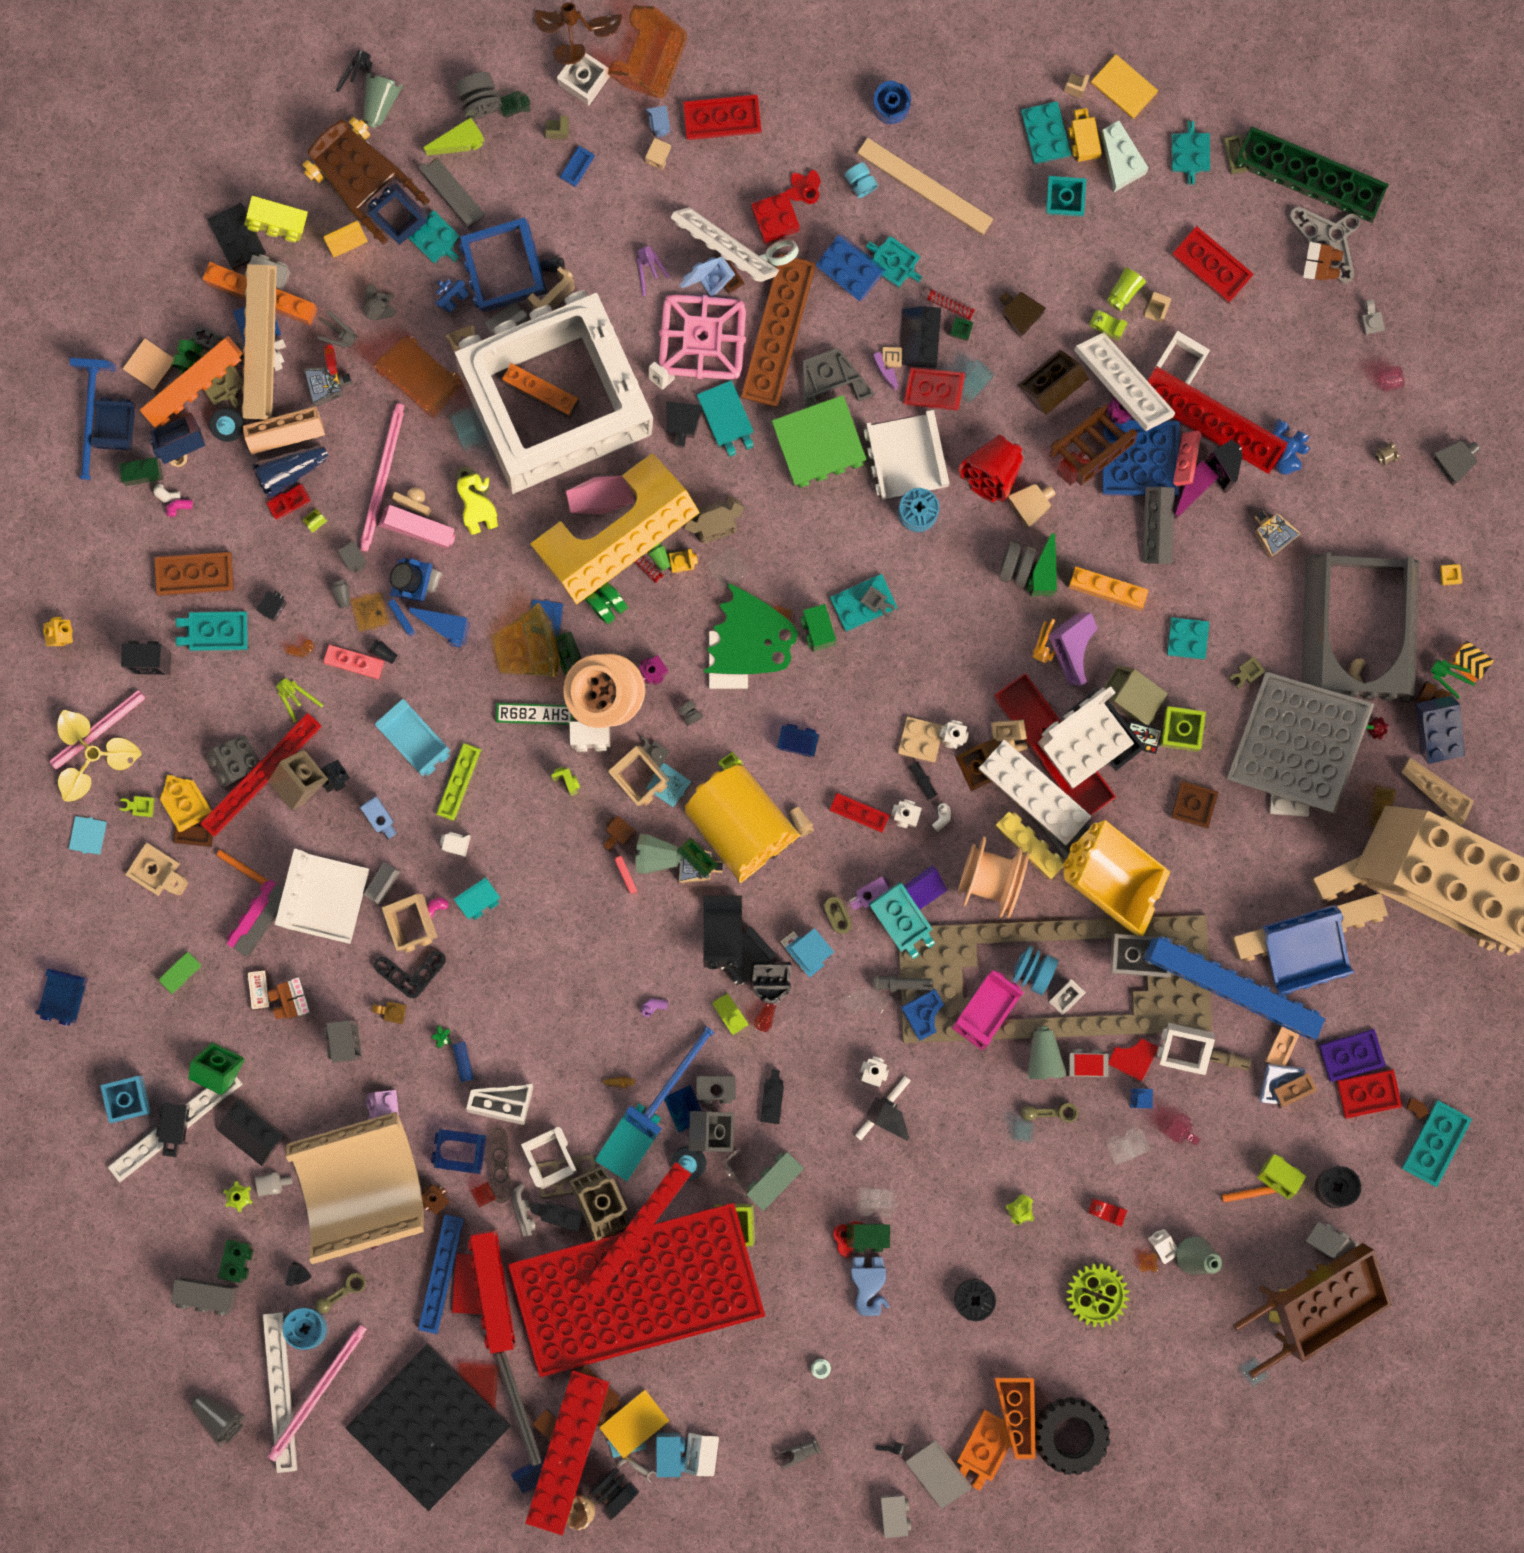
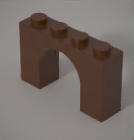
[533,1365,621,1441]

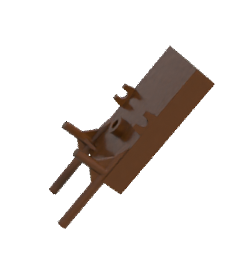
[1232,1243,1392,1378]

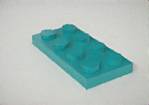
[1401,1100,1472,1188]

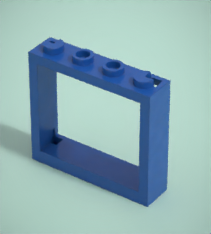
[459,217,548,312]

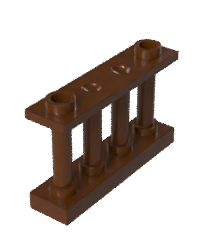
[1049,404,1138,486]

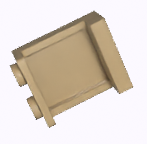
[527,267,575,311]

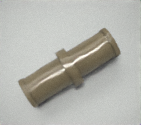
[1210,1049,1251,1071]

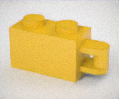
[1068,108,1101,162]

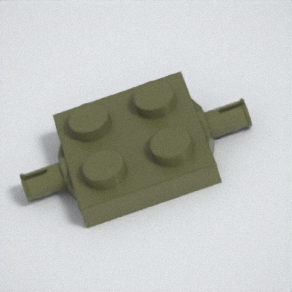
[199,350,244,409]

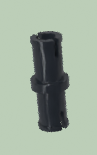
[908,761,938,800]

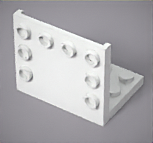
[1038,687,1134,789]
[275,849,370,944]

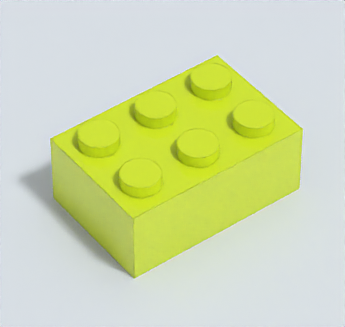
[244,196,308,243]

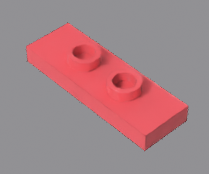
[1173,431,1202,486]
[323,645,384,680]

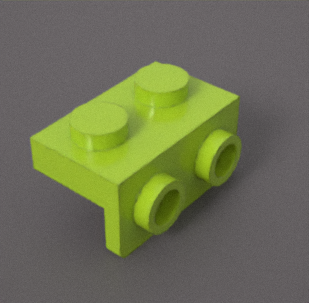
[551,767,580,796]

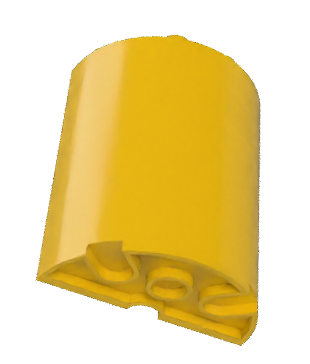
[685,764,801,884]
[1063,820,1170,936]

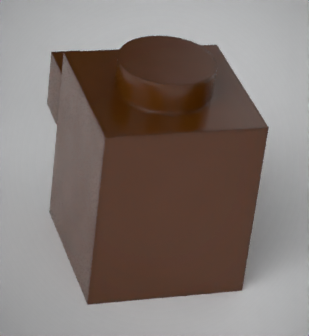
[603,816,636,851]

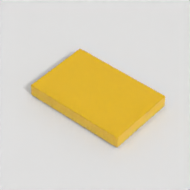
[1091,55,1158,119]
[324,221,368,257]
[599,1390,669,1458]

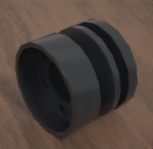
[1315,1166,1362,1209]
[587,1467,639,1520]

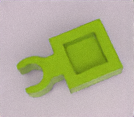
[119,796,155,818]

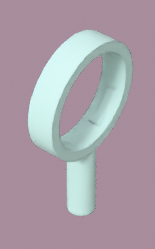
[759,238,799,266]

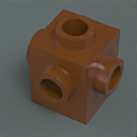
[421,1184,451,1215]

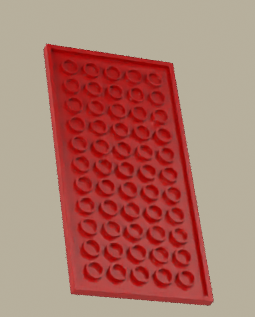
[508,1202,766,1377]

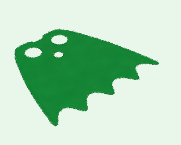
[703,584,798,675]

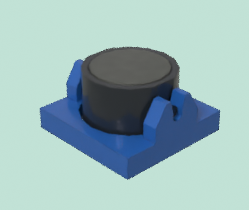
[390,558,433,602]

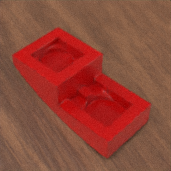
[266,484,312,520]

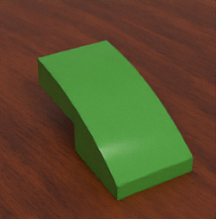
[158,952,201,995]

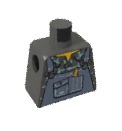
[304,367,352,407]

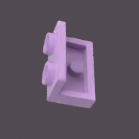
[366,1090,399,1120]

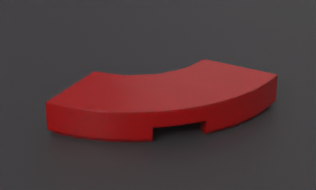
[324,344,338,375]

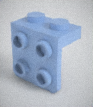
[680,257,735,296]

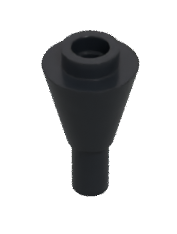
[529,254,565,273]

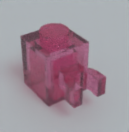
[1163,1113,1201,1146]

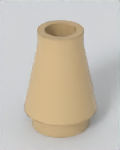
[790,807,814,837]

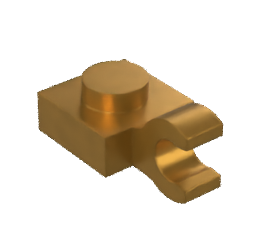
[371,1001,407,1024]

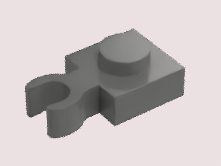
[860,586,895,618]
[635,737,670,767]

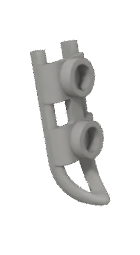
[512,1184,535,1237]

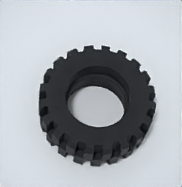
[1035,1397,1110,1475]

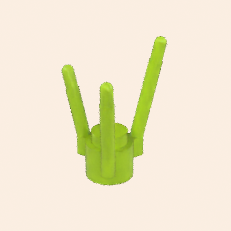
[276,678,323,723]

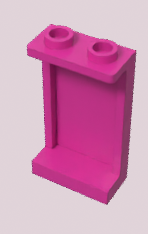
[951,970,1024,1051]

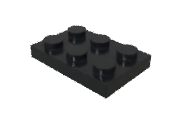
[207,203,266,270]

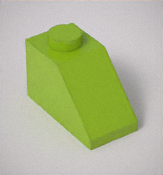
[712,993,749,1035]

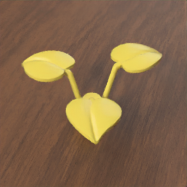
[58,710,141,802]

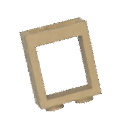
[608,745,670,806]
[382,894,437,953]

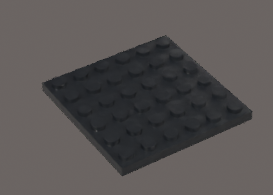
[345,1343,511,1512]

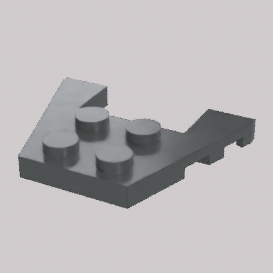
[803,348,875,409]

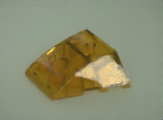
[492,603,560,677]

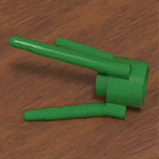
[1431,659,1475,699]

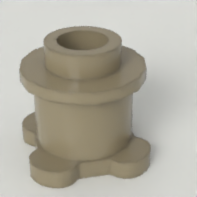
[1375,442,1400,466]

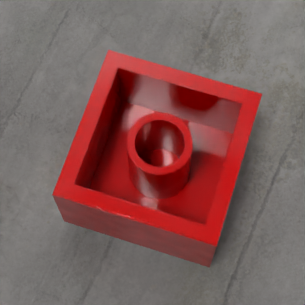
[751,191,800,244]

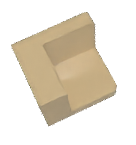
[1064,73,1090,98]
[645,138,671,170]
[1145,292,1172,323]

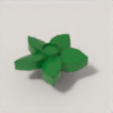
[431,1025,451,1049]

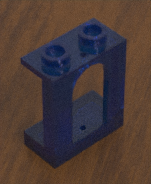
[431,1129,487,1174]

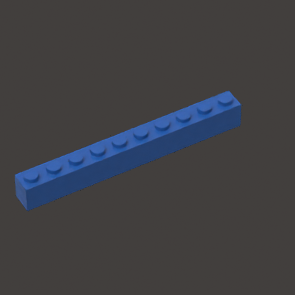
[1143,936,1326,1040]

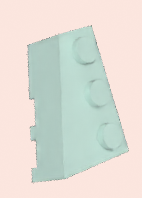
[1101,121,1148,192]

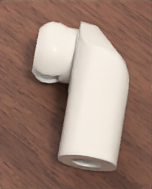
[153,484,181,503]
[932,803,951,832]

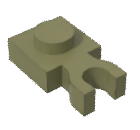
[1229,656,1265,690]

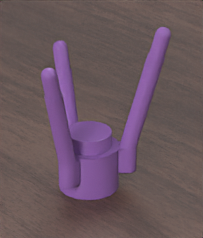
[636,246,670,296]

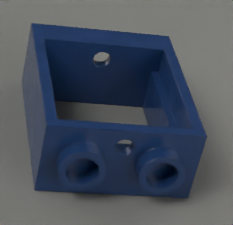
[368,183,427,245]
[149,413,206,464]

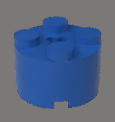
[873,81,911,124]

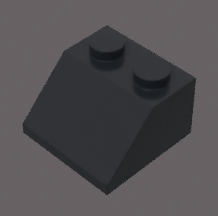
[865,1097,909,1141]

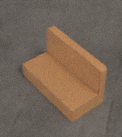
[1273,1073,1318,1108]

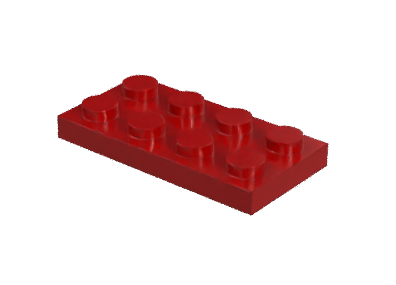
[683,94,762,140]
[1171,226,1254,304]

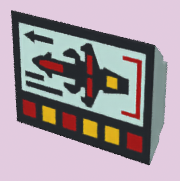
[1128,721,1163,754]

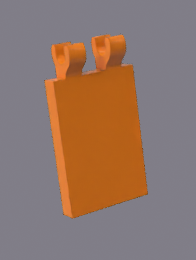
[957,1410,1010,1491]

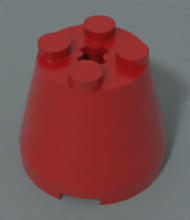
[958,434,1023,503]

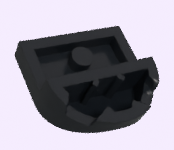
[751,962,792,1003]

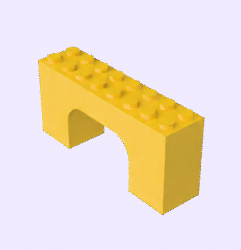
[530,453,700,604]

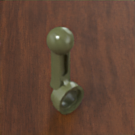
[1021,1103,1078,1122]
[316,1273,366,1314]

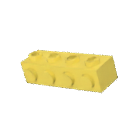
[994,812,1064,880]

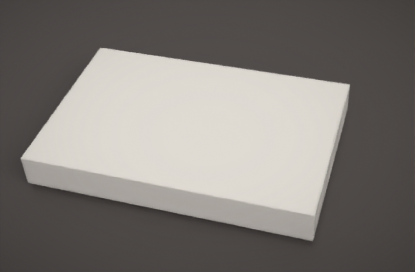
[709,631,748,689]

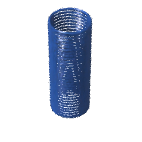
[452,1042,474,1083]

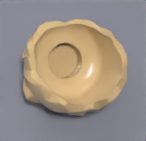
[567,1494,595,1530]

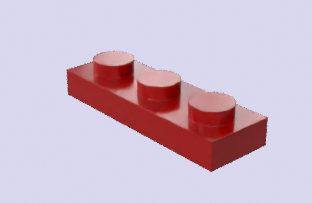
[829,793,890,833]

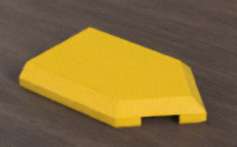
[160,774,212,832]

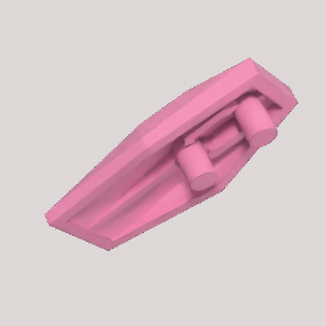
[565,476,635,515]

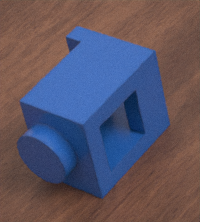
[1130,1088,1153,1109]

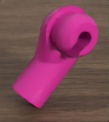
[165,499,193,517]
[427,897,449,919]

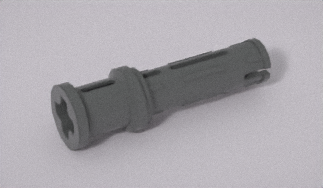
[874,974,934,992]

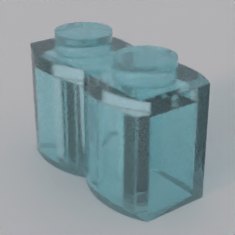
[961,360,995,404]
[450,406,487,451]

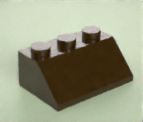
[1017,350,1089,415]

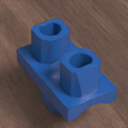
[434,279,469,313]

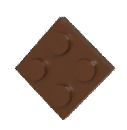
[1171,781,1219,829]

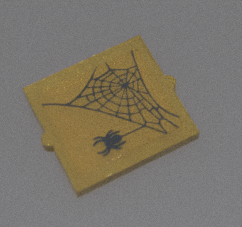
[351,592,390,632]

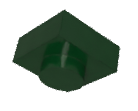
[950,317,974,342]

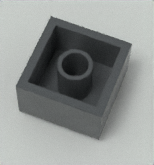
[689,1111,734,1152]

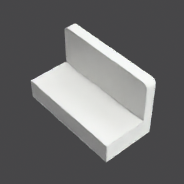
[684,1433,719,1476]

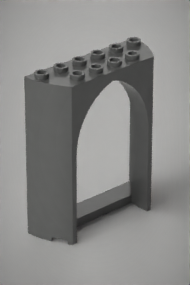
[1301,552,1420,702]

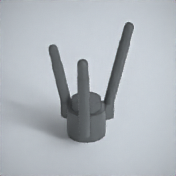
[317,310,358,349]

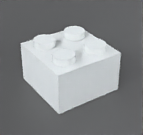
[557,53,610,106]
[570,721,611,752]

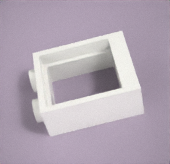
[1152,331,1210,384]
[1157,1023,1215,1075]

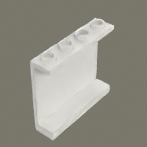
[863,410,949,500]

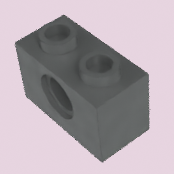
[697,1076,736,1104]

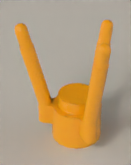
[1032,619,1056,664]

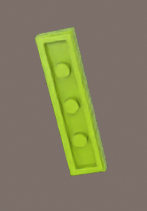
[436,743,481,821]

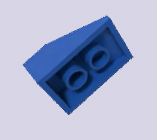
[409,608,470,648]

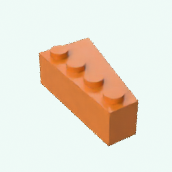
[993,1378,1035,1460]

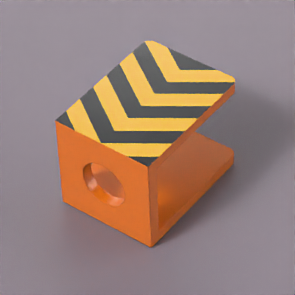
[1449,641,1494,682]

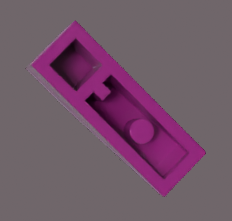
[1174,461,1219,519]

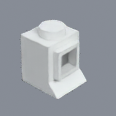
[440,832,471,856]

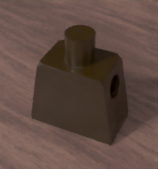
[999,291,1046,338]

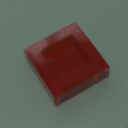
[471,1182,496,1208]

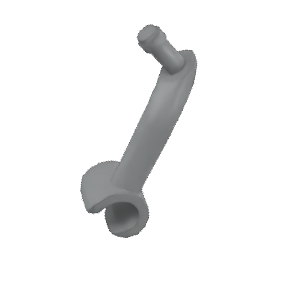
[617,1456,658,1483]

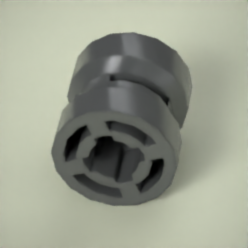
[677,700,703,727]

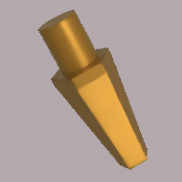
[603,1076,635,1088]

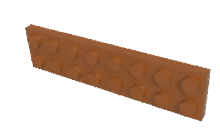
[741,254,816,408]

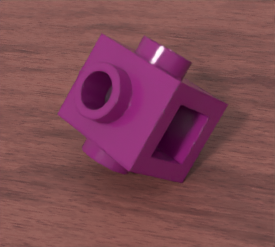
[1107,398,1132,424]
[639,655,669,686]

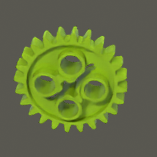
[1066,1263,1130,1327]

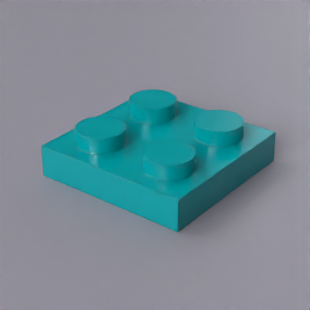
[1167,617,1209,660]

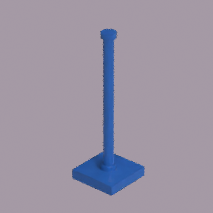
[69,358,116,480]
[623,1026,714,1140]

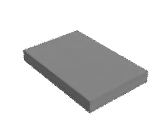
[905,1440,972,1509]

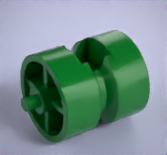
[171,338,203,374]

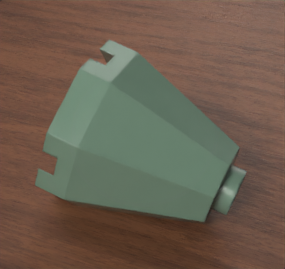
[636,834,683,874]

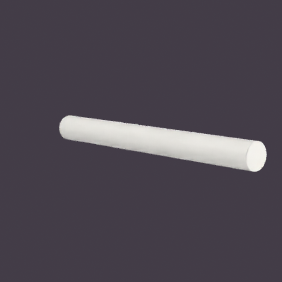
[855,1076,910,1140]

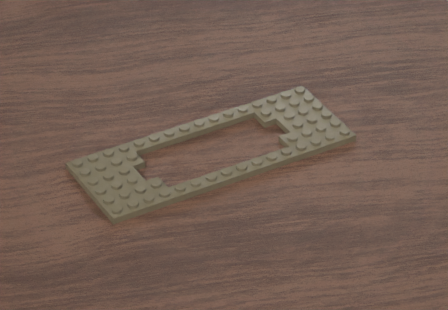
[899,915,1212,1043]

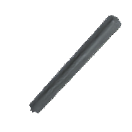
[495,1352,542,1466]

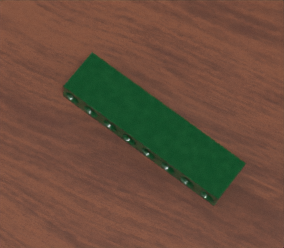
[1234,126,1389,223]

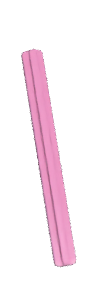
[50,690,145,769]

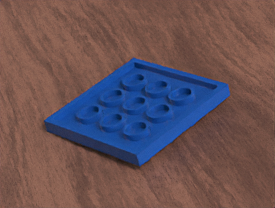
[1102,420,1179,497]

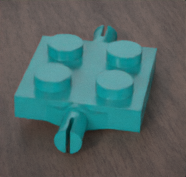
[1172,121,1210,185]
[409,210,460,264]
[866,236,923,288]

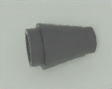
[331,579,351,608]

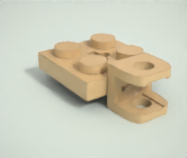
[125,842,188,896]

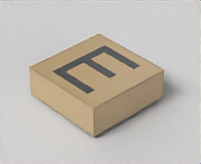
[883,347,902,367]

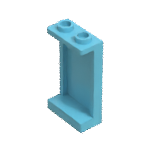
[375,699,451,777]

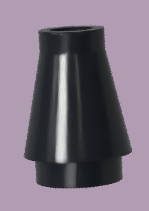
[368,639,398,664]

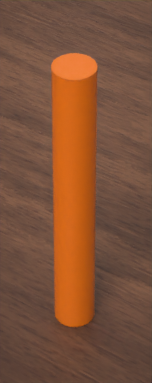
[216,849,269,885]
[1222,1186,1276,1203]

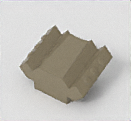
[683,496,744,544]
[569,1166,628,1241]

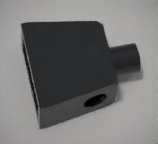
[666,401,702,448]

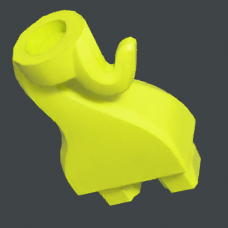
[457,473,498,535]

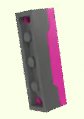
[227,880,284,957]

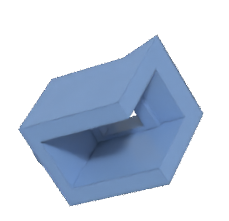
[645,106,670,137]

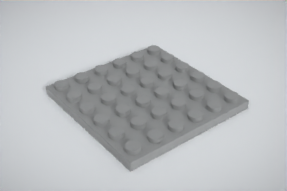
[1227,672,1374,814]

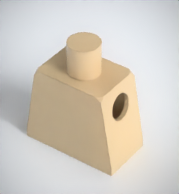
[1007,484,1055,529]

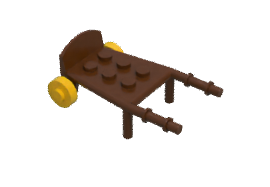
[302,117,430,245]

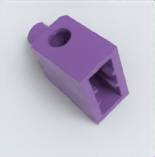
[849,876,892,910]

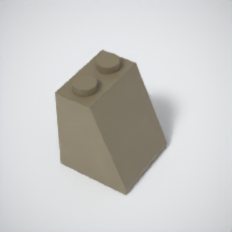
[268,750,328,811]

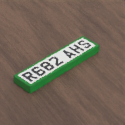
[496,703,573,725]

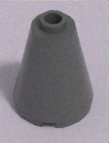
[191,1394,246,1447]

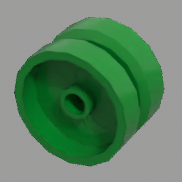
[585,582,628,626]

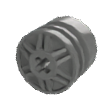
[454,72,502,119]

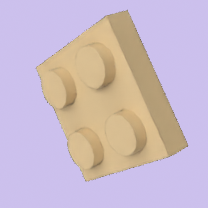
[898,717,944,763]

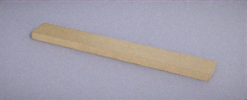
[857,138,993,236]

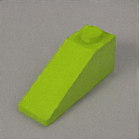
[423,118,484,155]

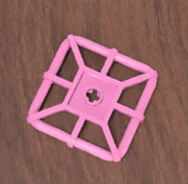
[659,294,746,379]

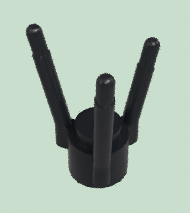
[336,51,373,92]

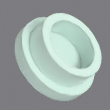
[811,1359,831,1379]

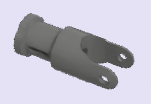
[775,1437,822,1469]

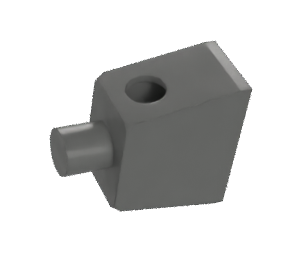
[1431,441,1481,486]

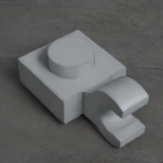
[1361,299,1385,335]

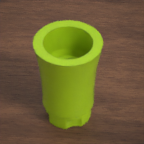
[1106,267,1146,311]

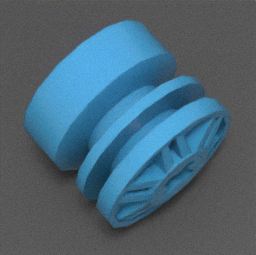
[898,488,939,533]
[1012,945,1059,996]
[282,1308,327,1350]

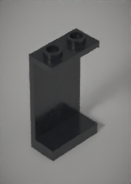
[703,895,742,970]

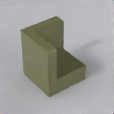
[545,116,569,139]

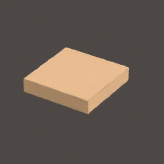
[123,339,173,391]

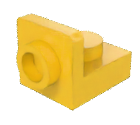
[669,548,698,573]

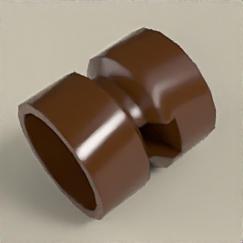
[1415,681,1451,703]

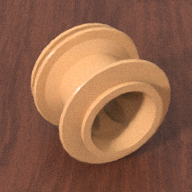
[563,654,645,728]
[958,836,1030,918]

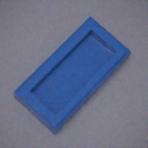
[560,146,595,188]
[388,599,416,636]

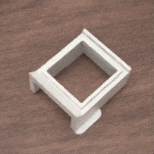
[521,1127,578,1189]

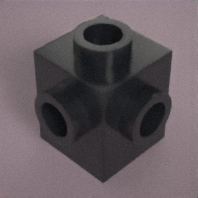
[320,759,350,793]

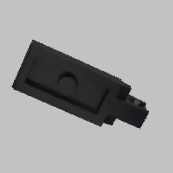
[760,1069,784,1124]

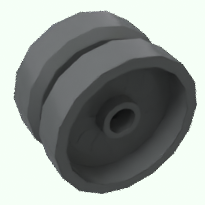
[998,540,1037,588]

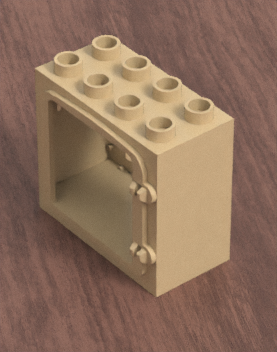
[1353,805,1524,956]

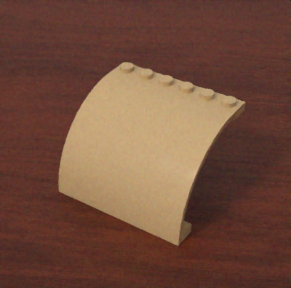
[286,1112,424,1264]

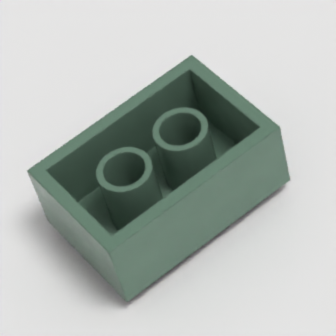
[746,1152,804,1211]

